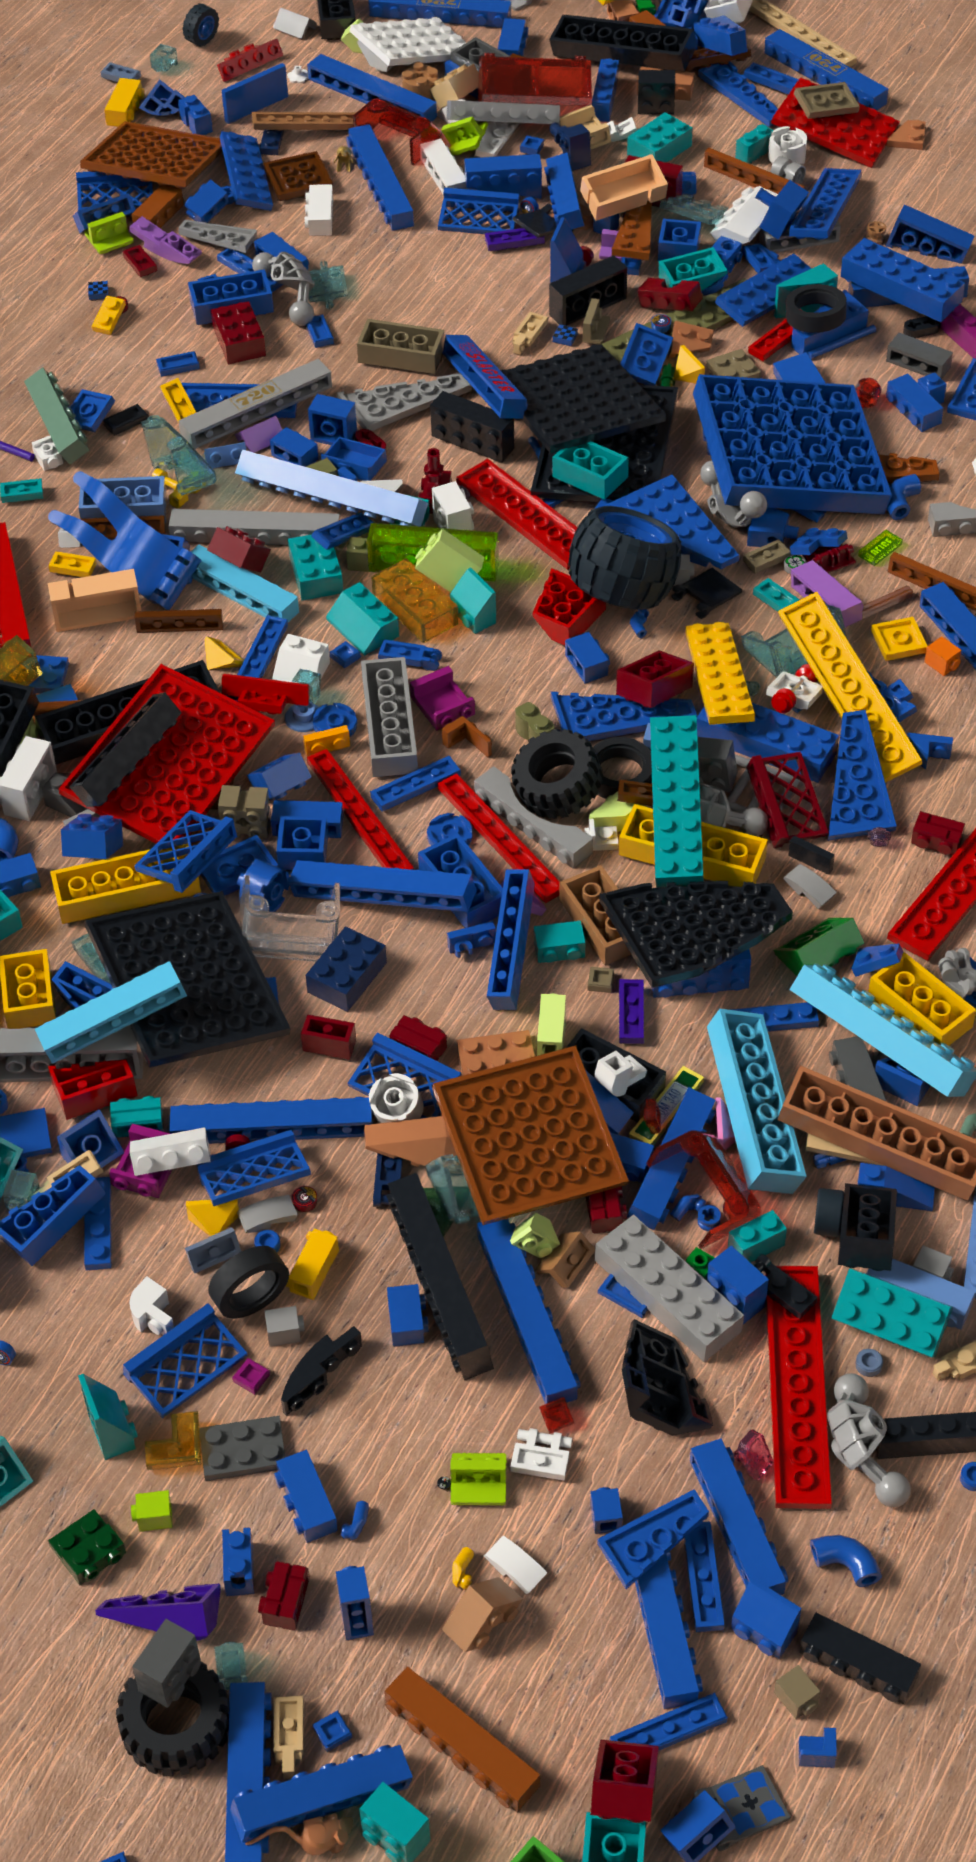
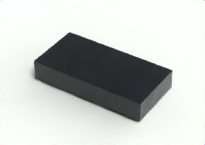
[103,404,149,436]
[788,836,835,875]

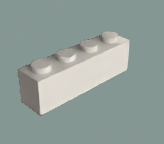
[420,139,468,194]

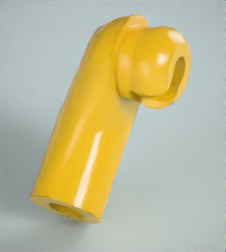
[453,1547,474,1590]

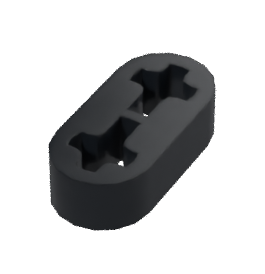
[903,316,940,338]

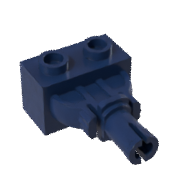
[550,122,591,171]

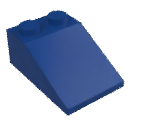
[550,217,586,283]

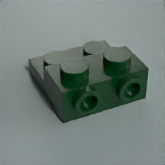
[48,1509,126,1585]

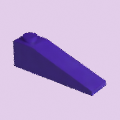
[95,1583,221,1641]

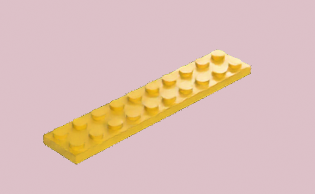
[778,592,922,783]

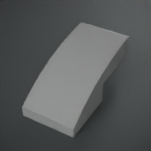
[783,864,837,909]
[237,1195,298,1233]

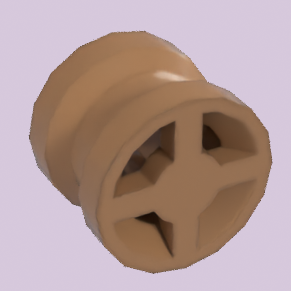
[866,221,887,245]

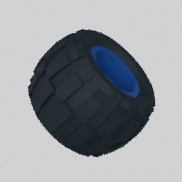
[568,506,682,610]

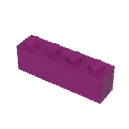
[940,304,976,359]

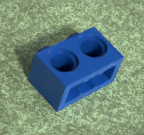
[712,236,743,274]

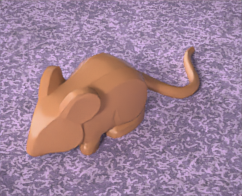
[245,1813,353,1855]

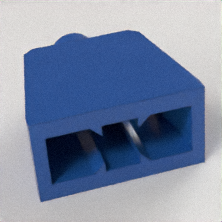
[747,508,799,547]

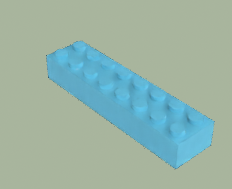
[789,964,976,1097]
[707,1009,807,1194]

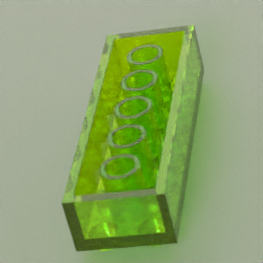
[367,523,499,582]

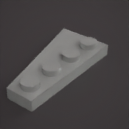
[178,220,257,253]

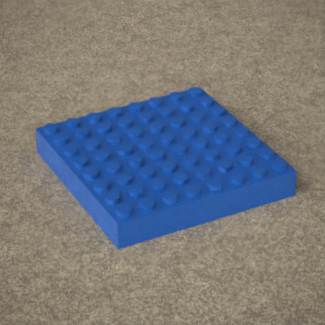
[693,374,892,514]

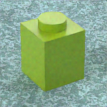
[131,1490,173,1532]

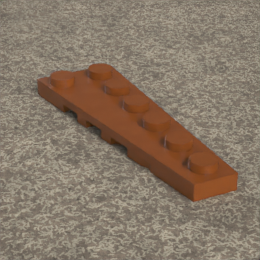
[611,200,652,260]

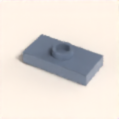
[100,62,141,82]

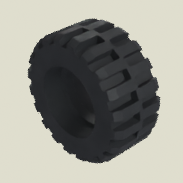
[511,729,603,819]
[116,1662,229,1777]

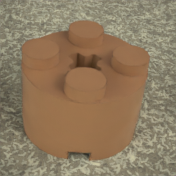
[402,62,438,101]

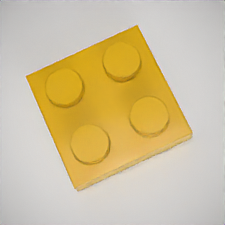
[871,617,927,661]

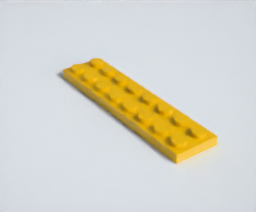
[685,622,755,725]

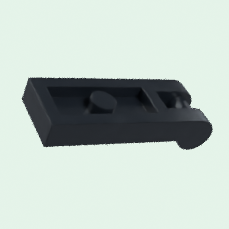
[754,1254,818,1319]

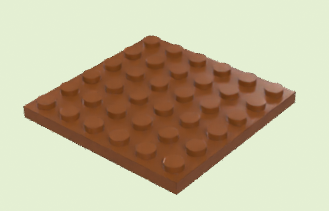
[80,121,223,188]
[432,1046,629,1225]

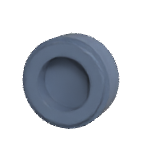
[855,1349,883,1377]

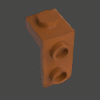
[442,716,492,758]

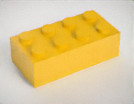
[868,952,976,1046]

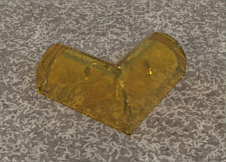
[145,1411,201,1471]

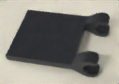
[512,204,574,238]
[671,567,743,619]

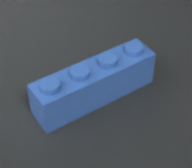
[867,1258,976,1330]

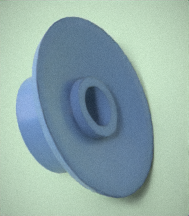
[285,701,319,732]

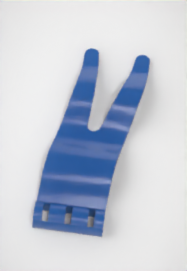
[48,471,202,610]

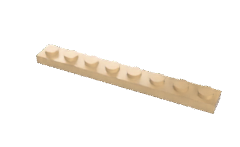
[749,0,857,67]

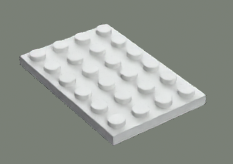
[350,17,467,66]

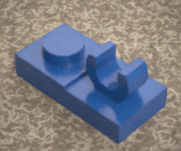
[447,921,496,958]

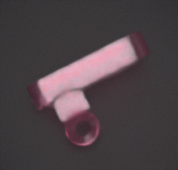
[733,1429,773,1481]

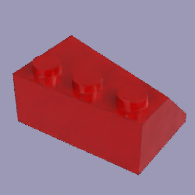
[532,568,606,646]

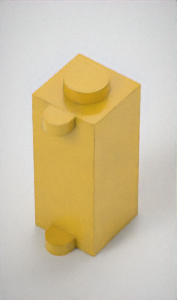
[286,1229,339,1300]

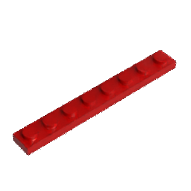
[307,749,414,870]
[438,773,560,903]

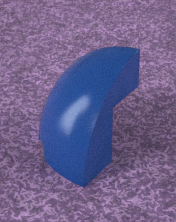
[139,79,185,116]

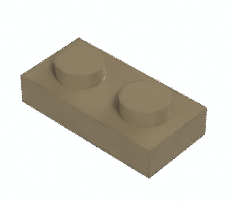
[743,539,791,574]

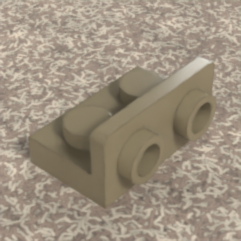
[583,298,610,344]

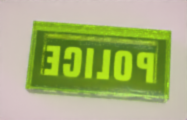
[858,530,902,566]

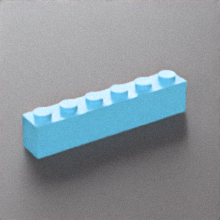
[183,544,299,622]
[35,961,187,1064]

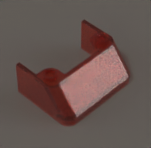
[353,98,443,166]
[646,1130,761,1249]

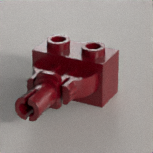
[419,448,452,514]

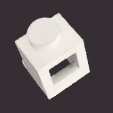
[32,436,63,471]

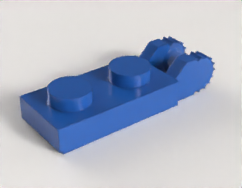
[378,639,442,671]

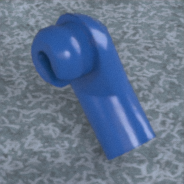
[630,609,649,638]
[670,1194,707,1222]
[341,1501,369,1541]

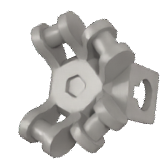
[938,948,976,1000]

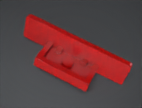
[217,39,283,82]
[222,674,310,715]

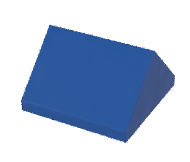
[875,1057,931,1107]
[57,1110,124,1168]

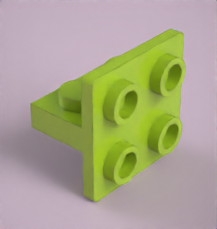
[441,116,488,156]
[84,212,134,254]
[450,1453,506,1505]

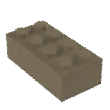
[357,319,445,374]

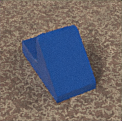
[907,732,953,769]

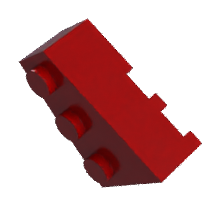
[48,1060,138,1120]

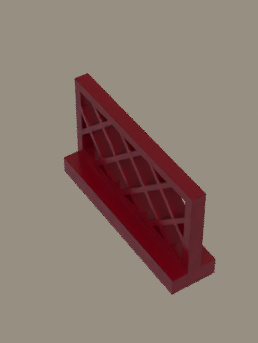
[746,752,829,848]

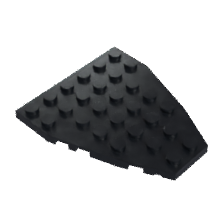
[599,881,793,988]

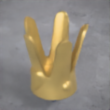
[334,146,353,172]

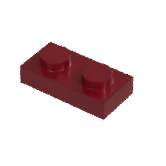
[122,245,157,278]

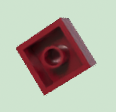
[207,526,271,573]

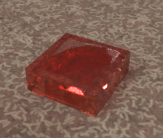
[643,1098,661,1134]
[539,1397,575,1434]

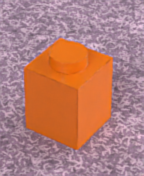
[924,636,961,676]

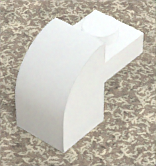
[595,1051,647,1097]
[130,1276,174,1335]

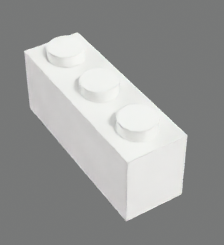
[305,184,333,236]
[130,1127,210,1176]

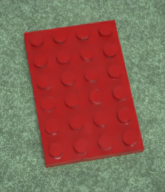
[771,77,900,168]

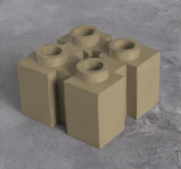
[218,785,271,839]

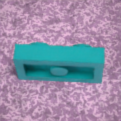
[0,478,44,503]
[753,578,800,612]

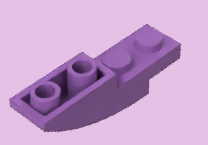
[129,216,202,264]

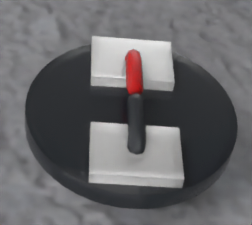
[437,1476,451,1489]

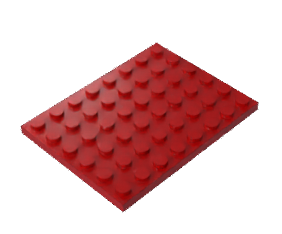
[59,664,275,844]

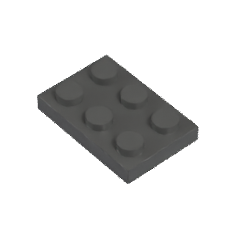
[199,1415,285,1481]

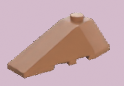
[364,1116,464,1176]

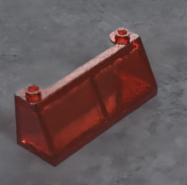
[478,53,592,106]

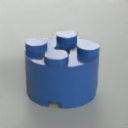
[237,859,290,914]

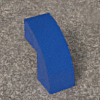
[667,0,707,28]

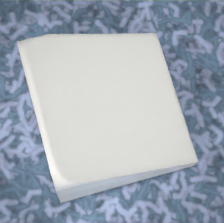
[58,528,81,548]

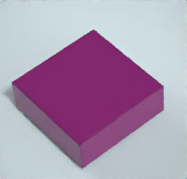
[232,1358,270,1395]

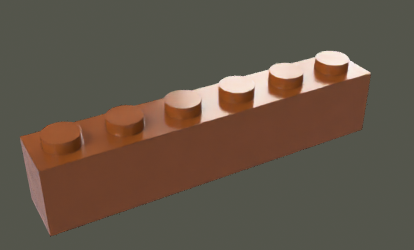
[384,1666,540,1813]

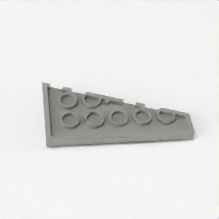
[337,373,472,431]

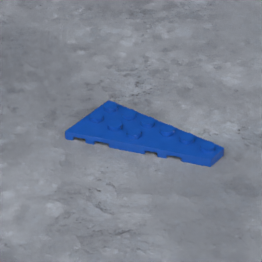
[551,691,697,741]
[828,710,897,841]

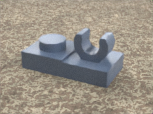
[185,1227,242,1273]

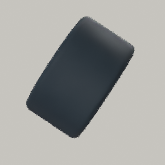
[814,1188,844,1237]

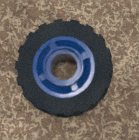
[182,3,219,47]

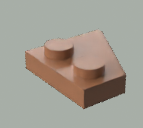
[887,120,926,150]

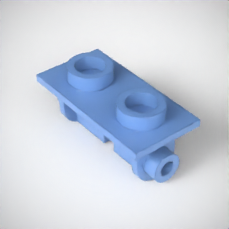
[204,442,246,469]

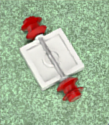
[766,664,823,713]

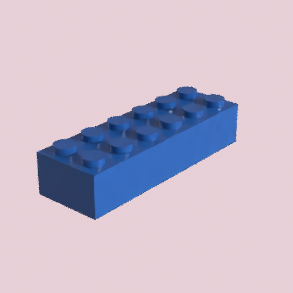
[840,238,965,322]
[697,703,839,783]

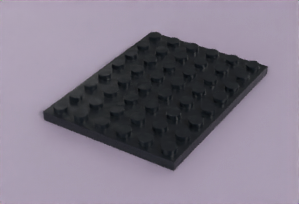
[500,344,666,453]
[531,385,679,502]
[85,891,291,1068]

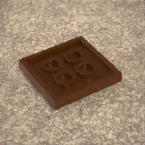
[264,151,334,201]

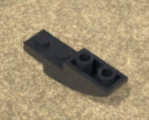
[281,1326,362,1416]

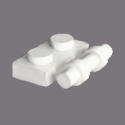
[510,1428,573,1481]

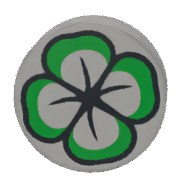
[784,555,806,574]

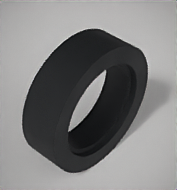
[786,284,846,333]
[593,737,652,799]
[208,1246,289,1319]

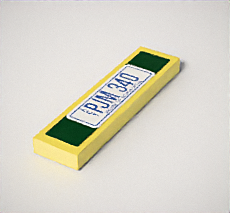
[629,1066,704,1145]

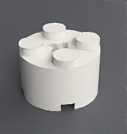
[768,127,807,165]
[369,1073,423,1123]

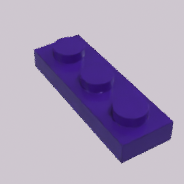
[485,228,545,251]
[619,979,644,1044]

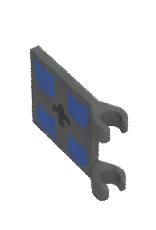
[692,1765,791,1851]

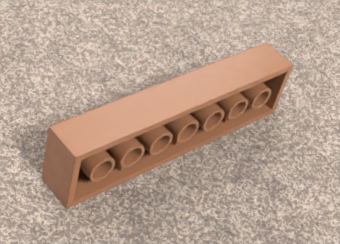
[777,1065,976,1201]

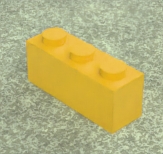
[104,78,145,127]

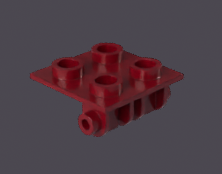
[802,544,856,573]

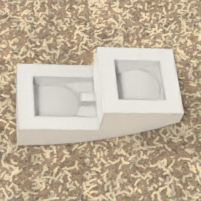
[607,117,638,142]
[484,1536,547,1594]

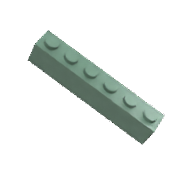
[24,367,90,465]

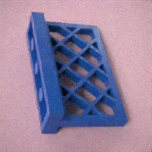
[76,171,153,211]
[438,187,520,234]
[134,810,237,893]
[348,1032,462,1119]
[196,1130,311,1207]
[123,1303,247,1418]

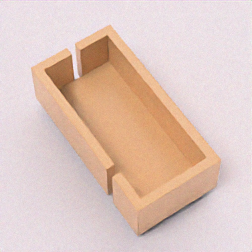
[580,154,668,221]
[48,569,141,632]

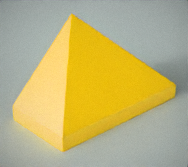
[674,345,705,383]
[205,637,244,670]
[186,1199,239,1236]

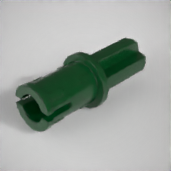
[659,363,675,387]

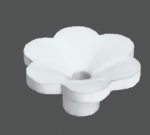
[287,65,309,84]

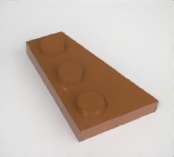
[877,451,940,483]

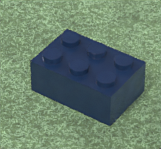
[306,926,387,1012]

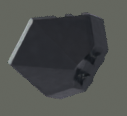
[622,1319,714,1436]

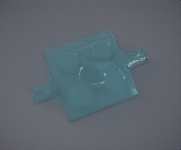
[308,261,348,309]

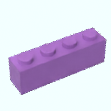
[791,560,863,629]

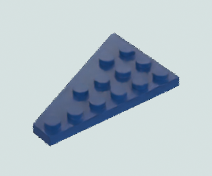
[604,475,739,569]

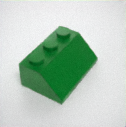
[773,918,864,976]

